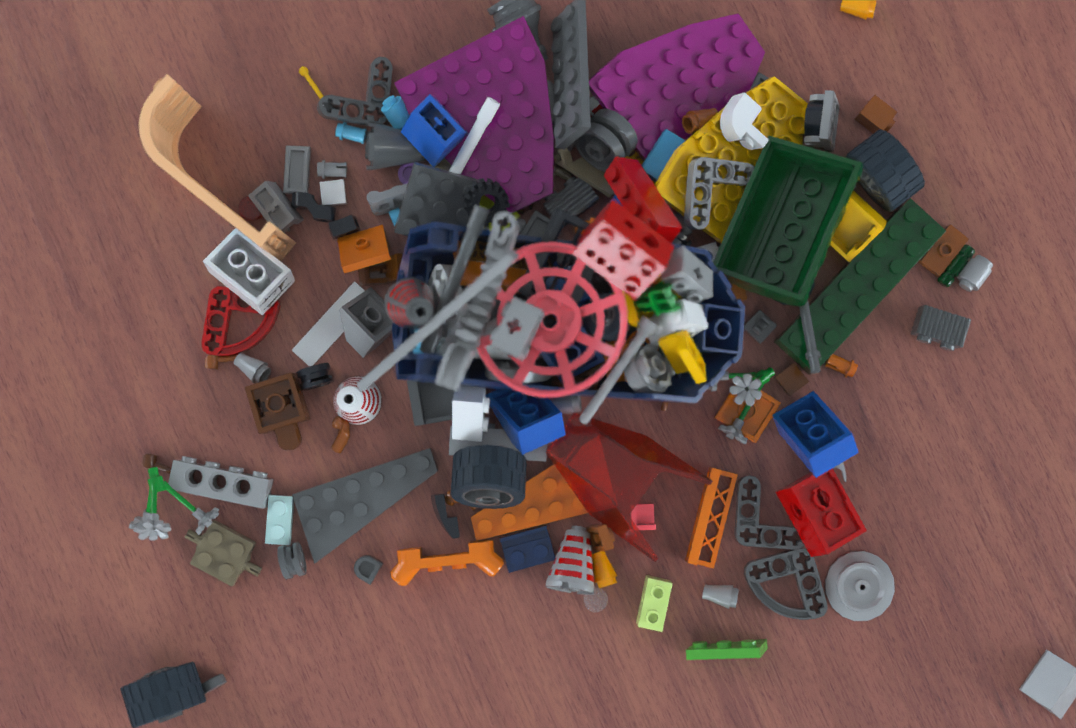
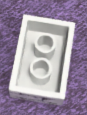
[203,228,295,315]

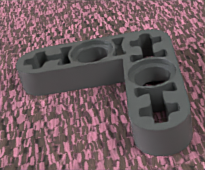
[317,57,393,126]
[734,475,804,550]

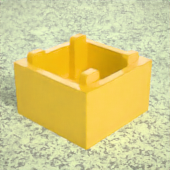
[830,191,887,263]

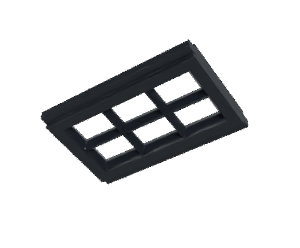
[517,207,595,306]

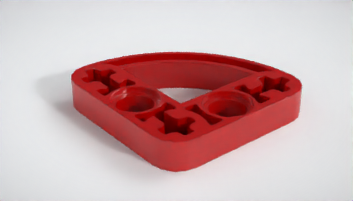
[201,286,280,356]

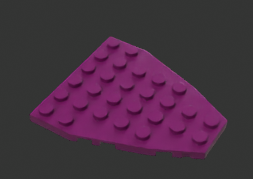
[589,14,765,162]
[394,16,555,214]

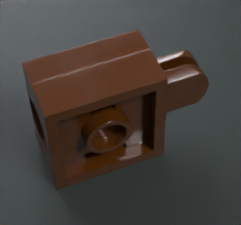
[244,372,311,450]

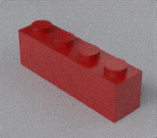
[603,156,682,243]

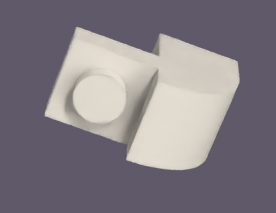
[720,92,768,150]

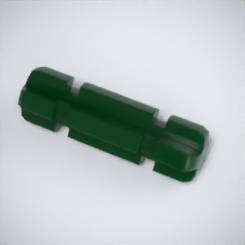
[938,244,975,288]

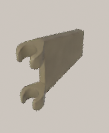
[554,148,615,197]

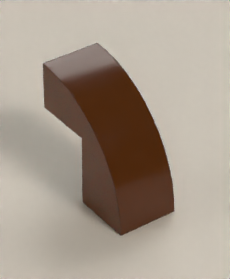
[358,253,403,286]

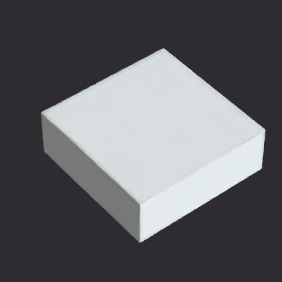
[320,179,347,206]

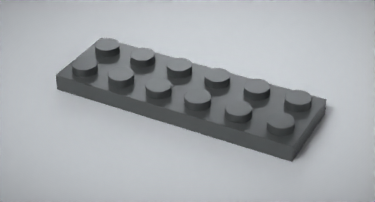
[551,0,591,150]

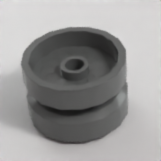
[575,108,638,172]

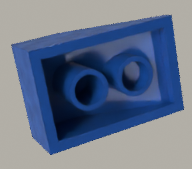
[485,389,566,455]

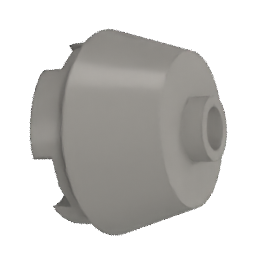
[624,344,675,393]

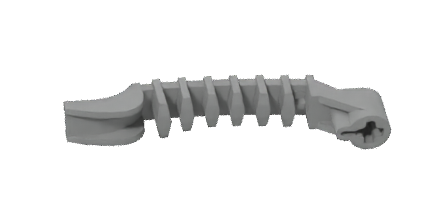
[435,212,519,392]

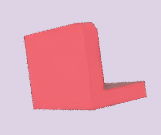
[629,503,656,530]

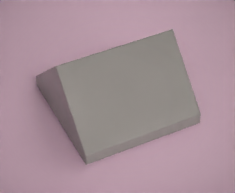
[1019,650,1076,719]

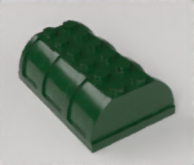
[713,135,863,306]

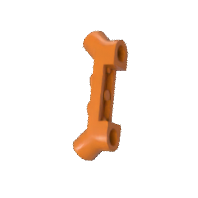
[390,540,504,586]

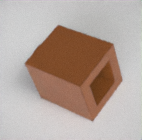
[855,95,898,134]

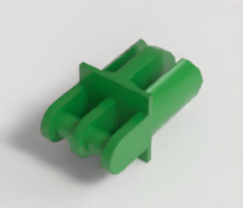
[634,281,680,316]

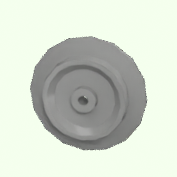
[825,551,895,621]

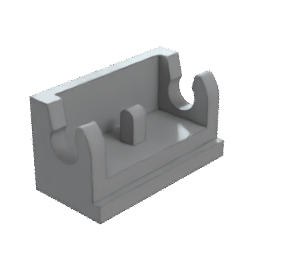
[248,181,304,233]

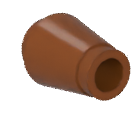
[682,108,718,134]

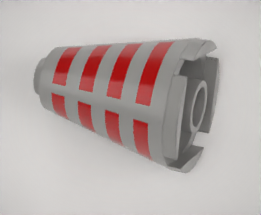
[545,526,595,595]

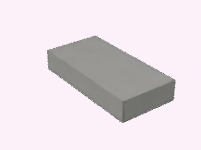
[283,145,311,195]

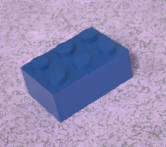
[772,391,859,478]

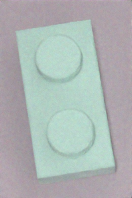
[265,495,294,545]

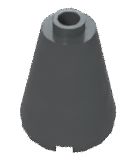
[365,121,425,170]

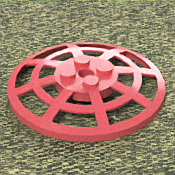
[477,242,628,398]

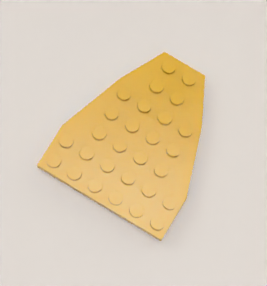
[654,76,808,243]

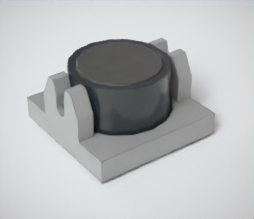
[804,90,840,151]

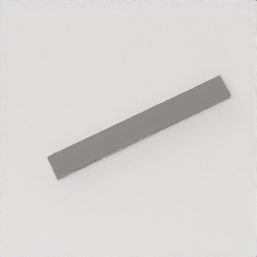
[356,250,520,392]

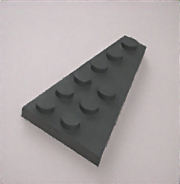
[292,448,438,564]

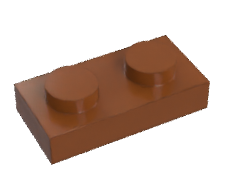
[586,524,615,551]

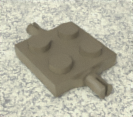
[185,520,262,586]

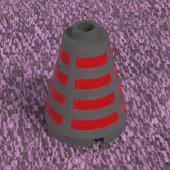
[384,278,436,329]

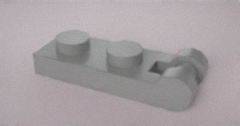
[367,183,408,216]

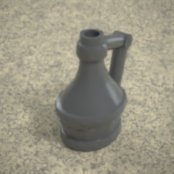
[487,0,549,60]

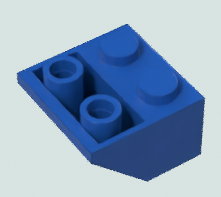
[401,94,469,167]

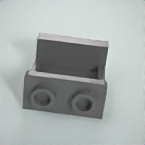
[407,381,454,426]

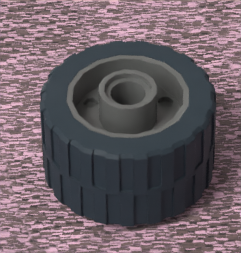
[846,129,925,212]
[450,445,527,509]
[120,662,206,728]

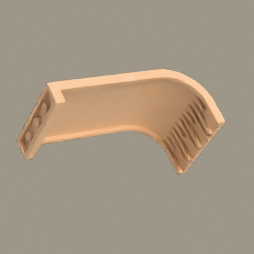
[139,74,296,261]

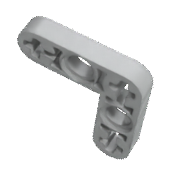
[684,157,754,230]

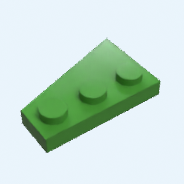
[686,639,768,660]

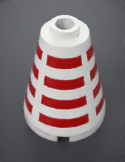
[333,377,382,425]

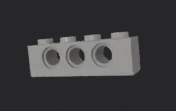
[168,456,274,509]

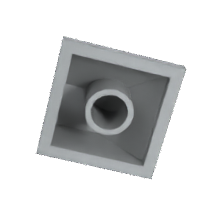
[339,287,393,358]

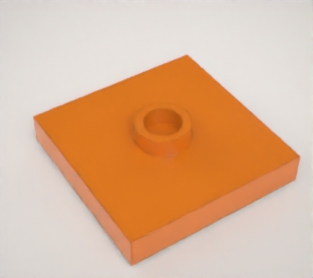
[337,225,391,273]

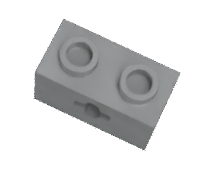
[661,246,713,303]
[490,297,545,361]

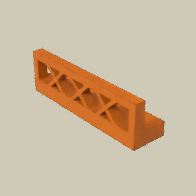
[685,467,738,569]

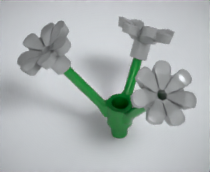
[707,367,775,444]
[129,467,220,541]

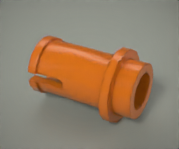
[825,354,858,378]

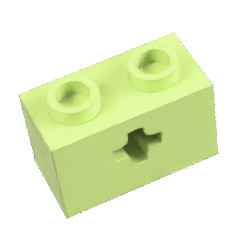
[636,575,673,632]

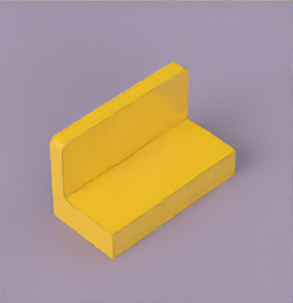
[658,330,706,384]

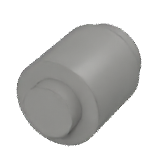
[957,255,993,292]

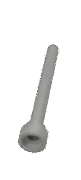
[580,316,660,424]

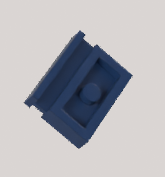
[500,525,555,573]

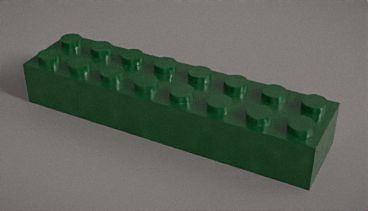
[774,198,946,374]

